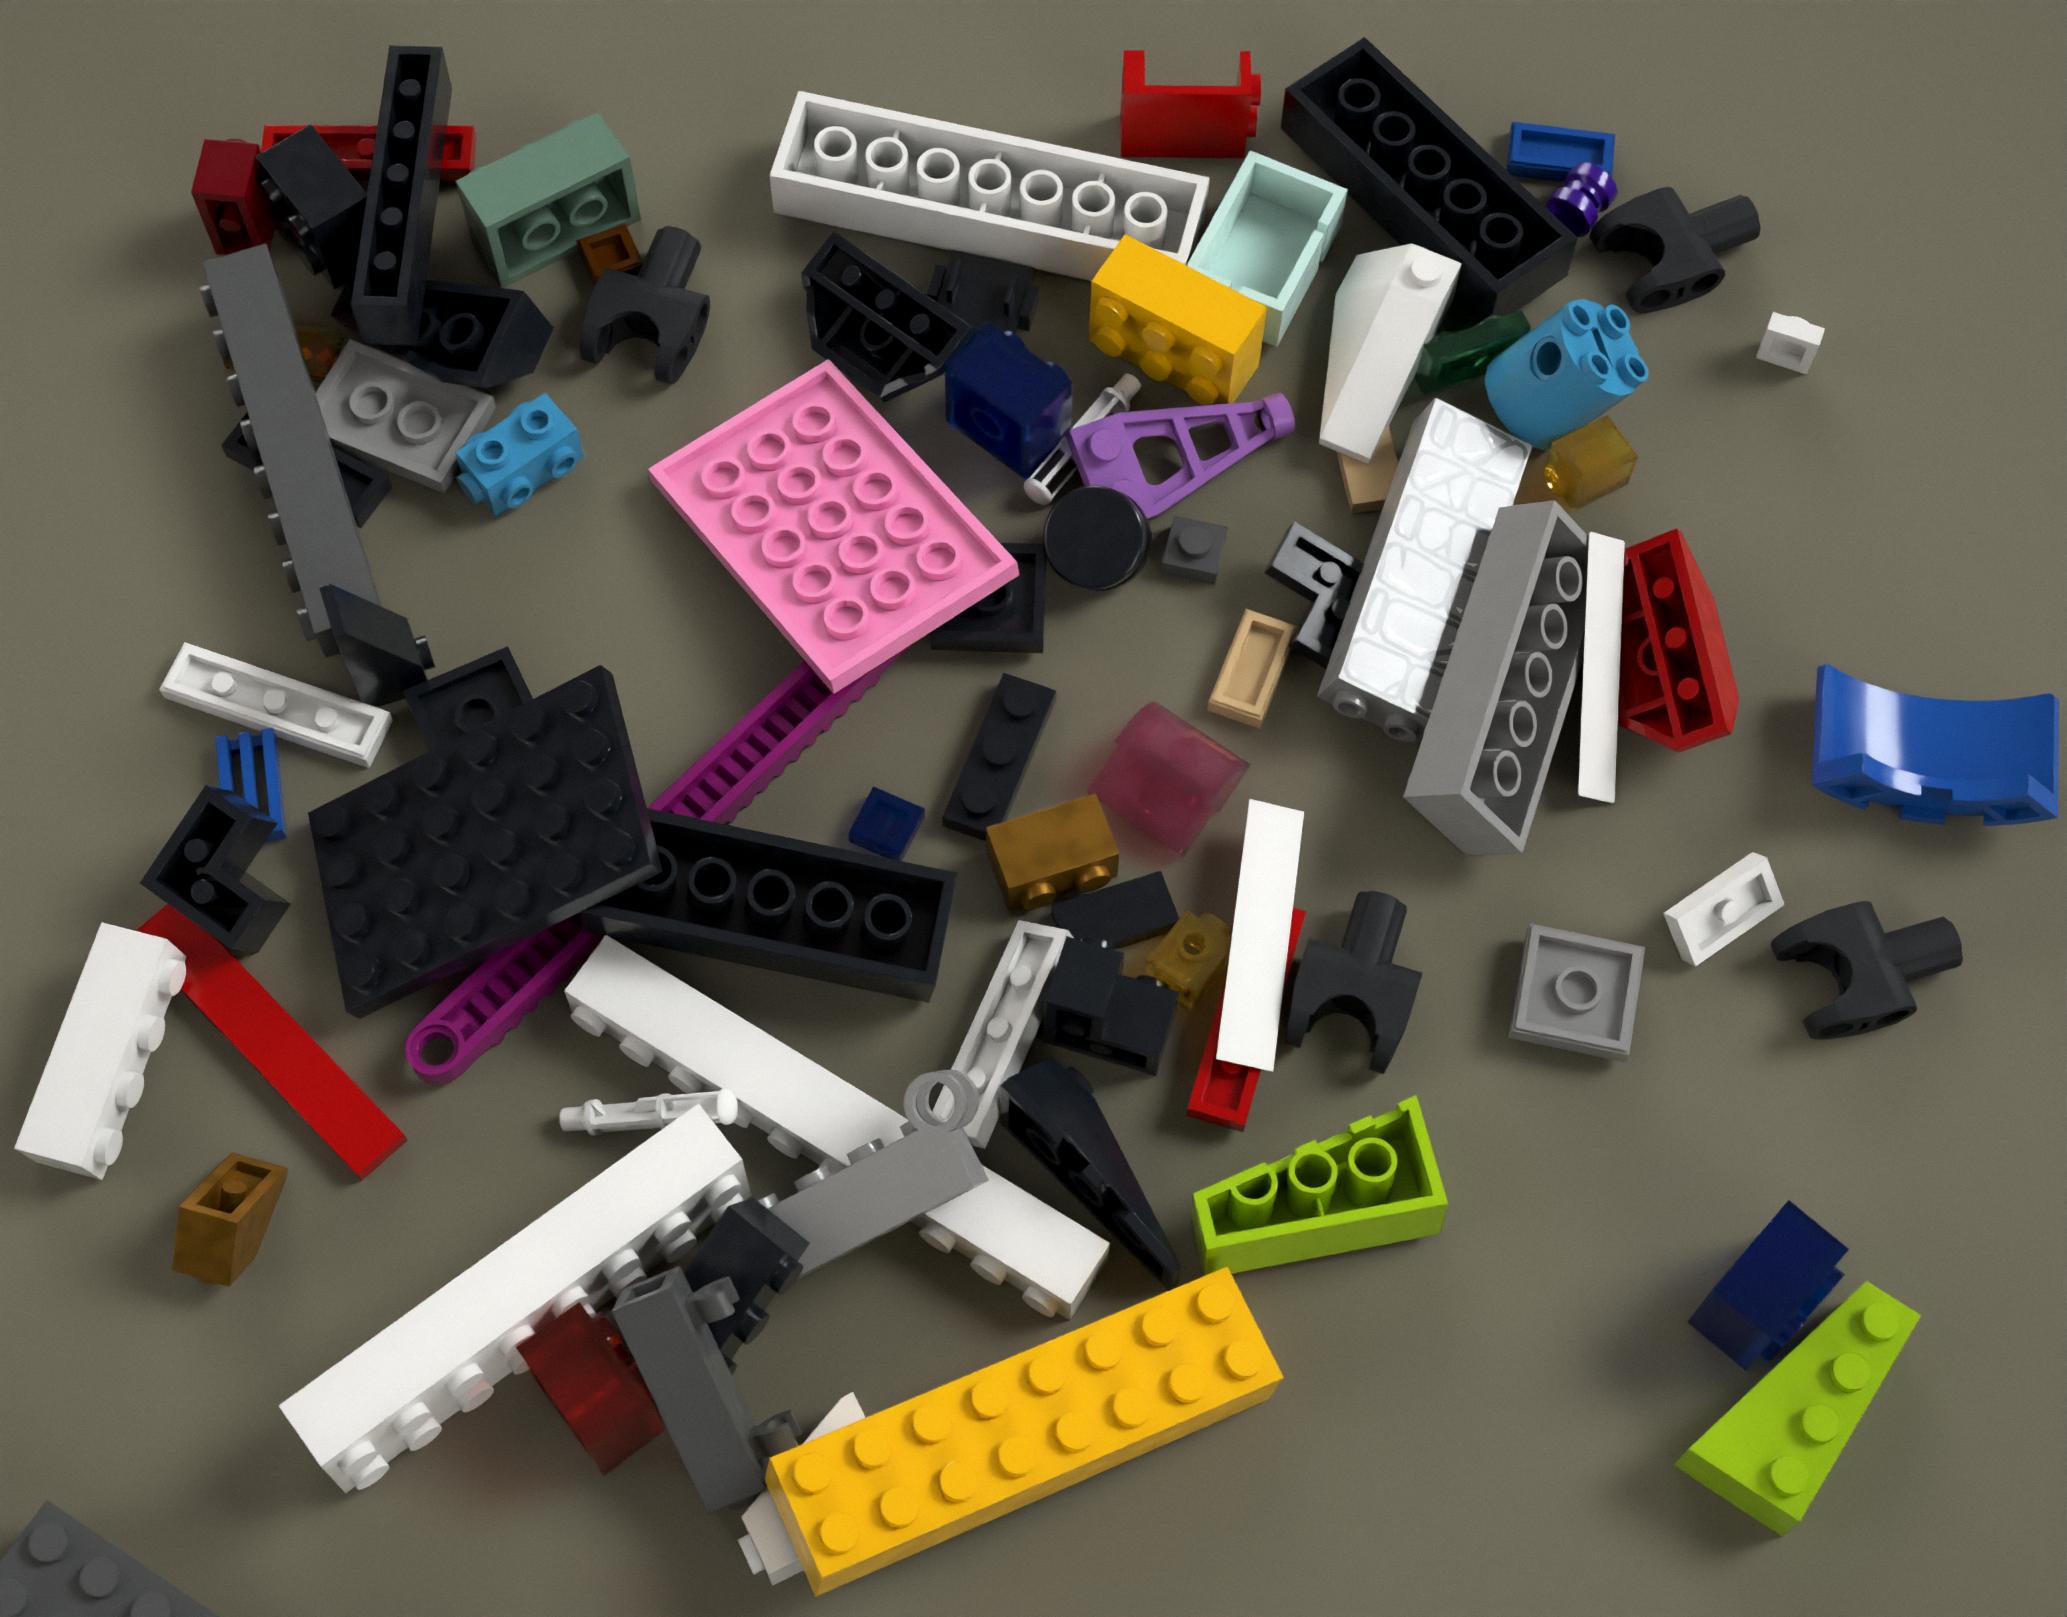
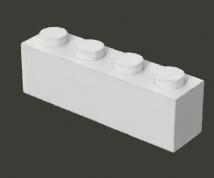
[14,922,187,1180]

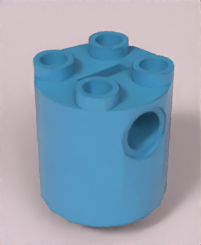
[1485,299,1649,450]

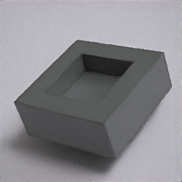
[1161,516,1228,585]

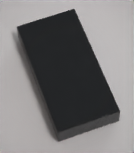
[1051,870,1181,949]

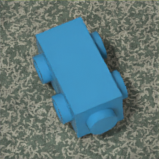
[455,393,584,517]

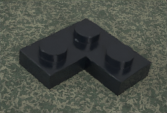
[1264,522,1364,669]

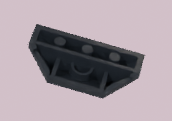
[801,231,976,403]

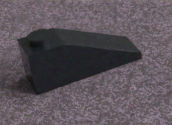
[319,584,435,707]

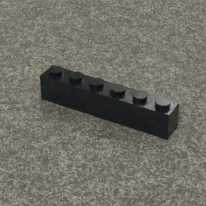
[351,45,452,345]

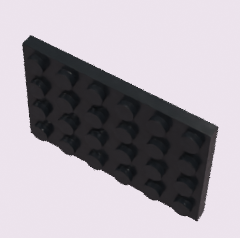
[308,665,663,1019]

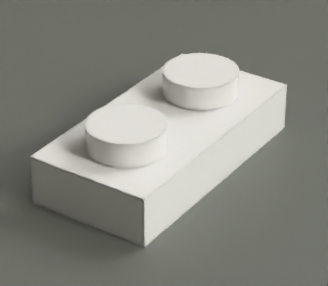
[1663,852,1785,966]

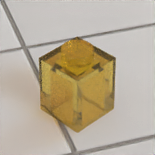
[1544,415,1638,511]

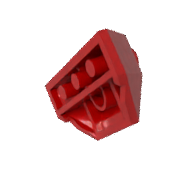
[1618,528,1740,753]

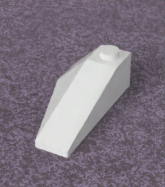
[1319,244,1462,464]

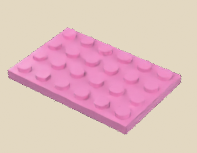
[648,359,1019,694]

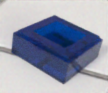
[848,786,925,861]

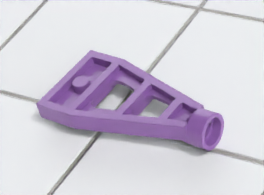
[1065,392,1295,520]

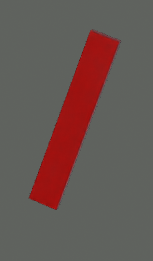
[136,904,408,1181]

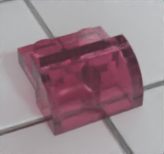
[1087,701,1251,857]

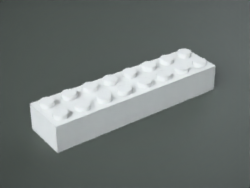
[769,91,1210,281]
[279,1103,751,1493]

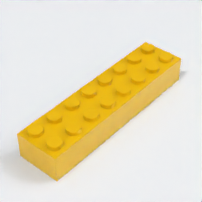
[765,1266,1284,1597]

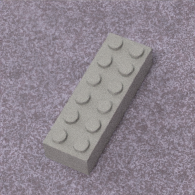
[1403,500,1588,855]

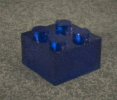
[944,321,1072,480]
[1687,1200,1849,1371]

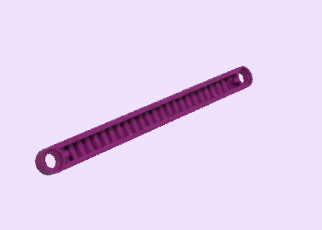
[405,644,912,1085]

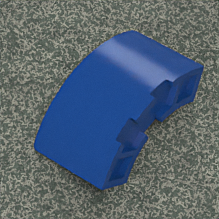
[1812,664,2059,826]

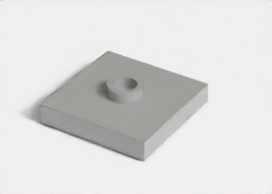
[1508,923,1645,1062]

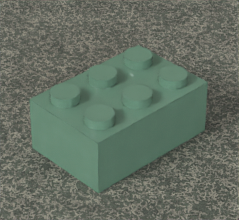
[456,112,641,288]

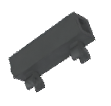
[612,1266,802,1513]

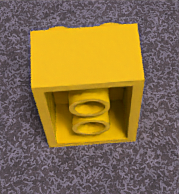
[1089,234,1267,405]

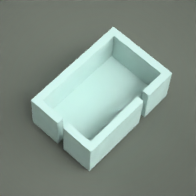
[1187,151,1347,347]

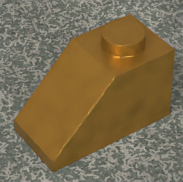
[172,1152,288,1287]

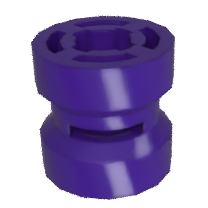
[1545,162,1618,237]

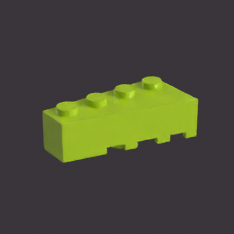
[1190,1095,1448,1276]
[1674,1281,1921,1537]

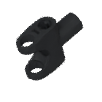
[1589,187,1761,313]
[580,226,710,384]
[1285,891,1422,1074]
[1771,901,1963,1040]

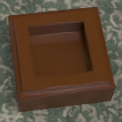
[576,223,643,287]

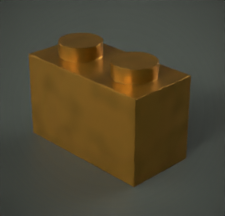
[986,793,1119,911]

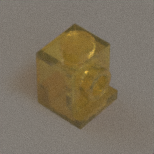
[1144,910,1231,1012]

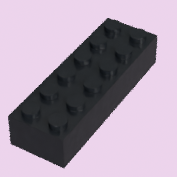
[1281,37,1578,330]
[581,808,958,1003]

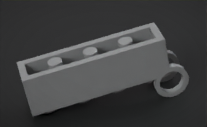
[758,1069,989,1280]

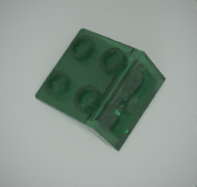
[1414,297,1531,396]

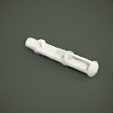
[1024,373,1141,505]
[560,1088,738,1136]

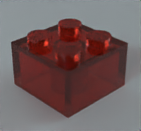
[516,1302,665,1476]

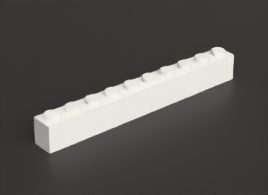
[564,935,1110,1320]

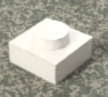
[1755,312,1825,375]

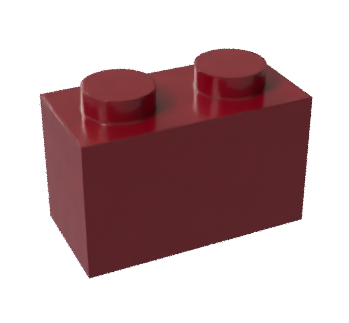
[191,139,275,255]

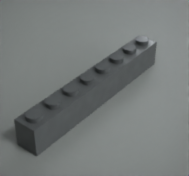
[199,243,382,658]

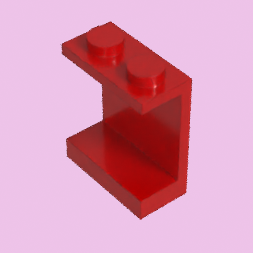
[1120,50,1261,158]

